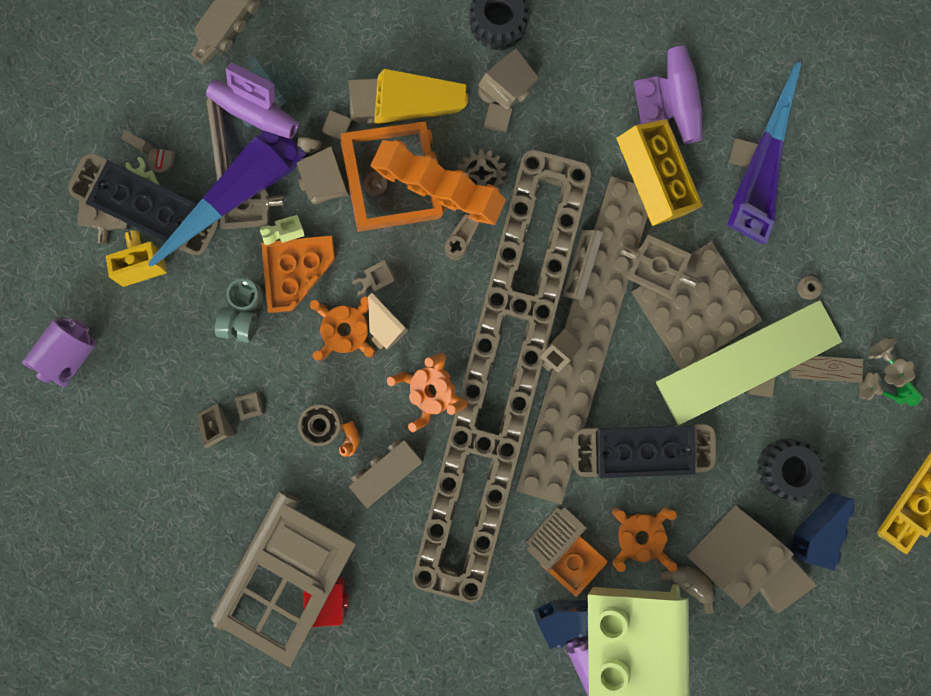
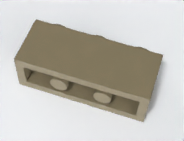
[349,439,423,508]

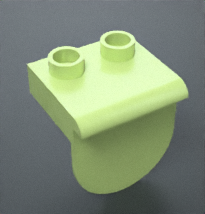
[588,584,690,696]

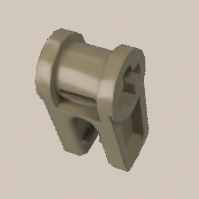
[445,215,479,260]

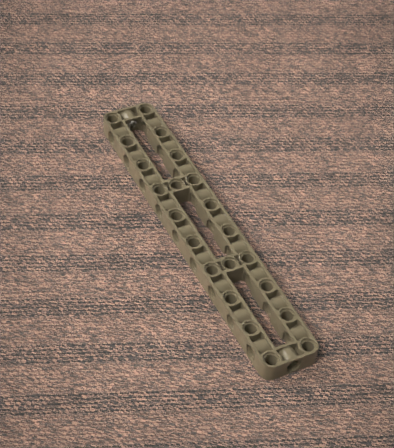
[413,150,591,603]

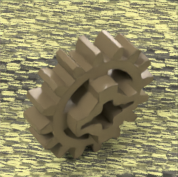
[457,149,507,193]

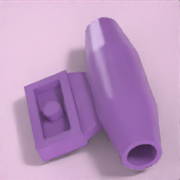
[634,46,702,144]
[206,62,299,139]

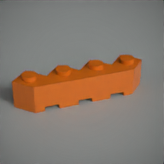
[370,139,506,225]

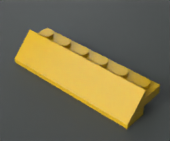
[877,453,931,554]

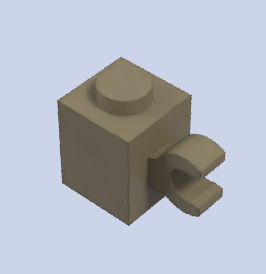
[540,329,583,373]

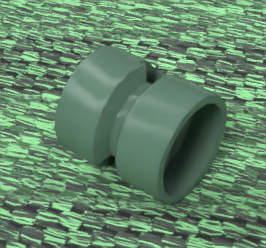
[226,278,265,312]
[215,307,257,343]

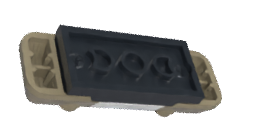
[68,154,218,255]
[572,424,716,478]

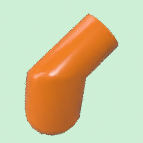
[339,421,361,457]

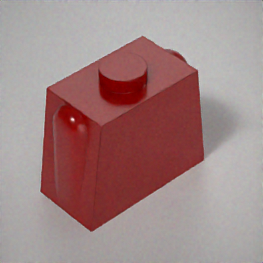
[304,577,350,628]

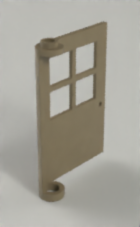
[211,490,357,667]

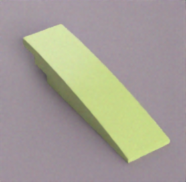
[656,300,842,425]

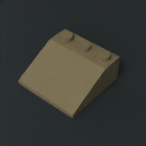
[687,505,794,609]

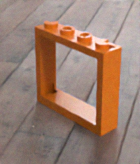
[340,121,446,232]

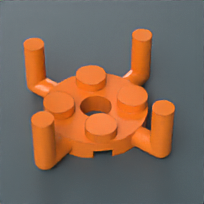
[310,297,376,361]
[387,353,468,432]
[612,507,677,572]

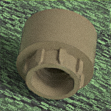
[298,404,343,446]

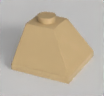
[368,293,408,350]

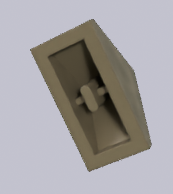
[197,403,235,449]

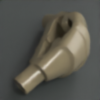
[660,565,715,614]

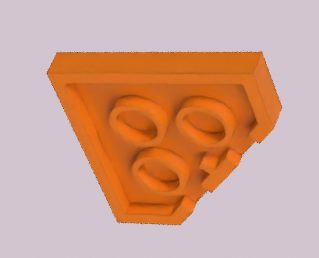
[261,236,335,313]

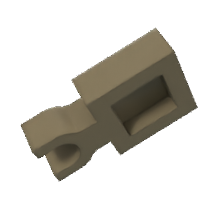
[352,260,397,296]

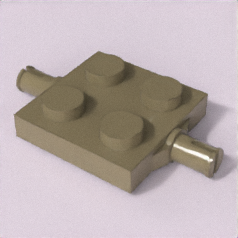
[220,188,284,230]
[78,201,129,245]
[620,235,699,298]

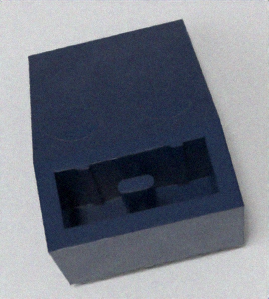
[790,493,855,571]
[533,600,588,650]

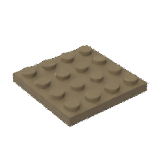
[631,241,762,369]

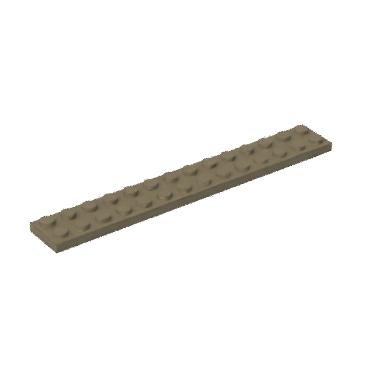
[516,176,648,504]

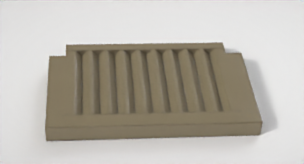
[526,507,587,571]

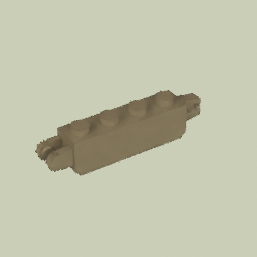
[191,0,261,65]

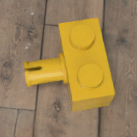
[106,231,167,287]

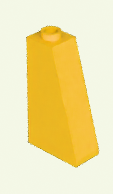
[374,69,468,123]

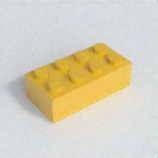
[617,119,703,226]

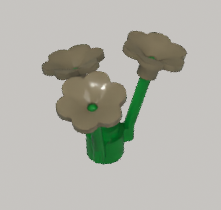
[859,338,924,406]

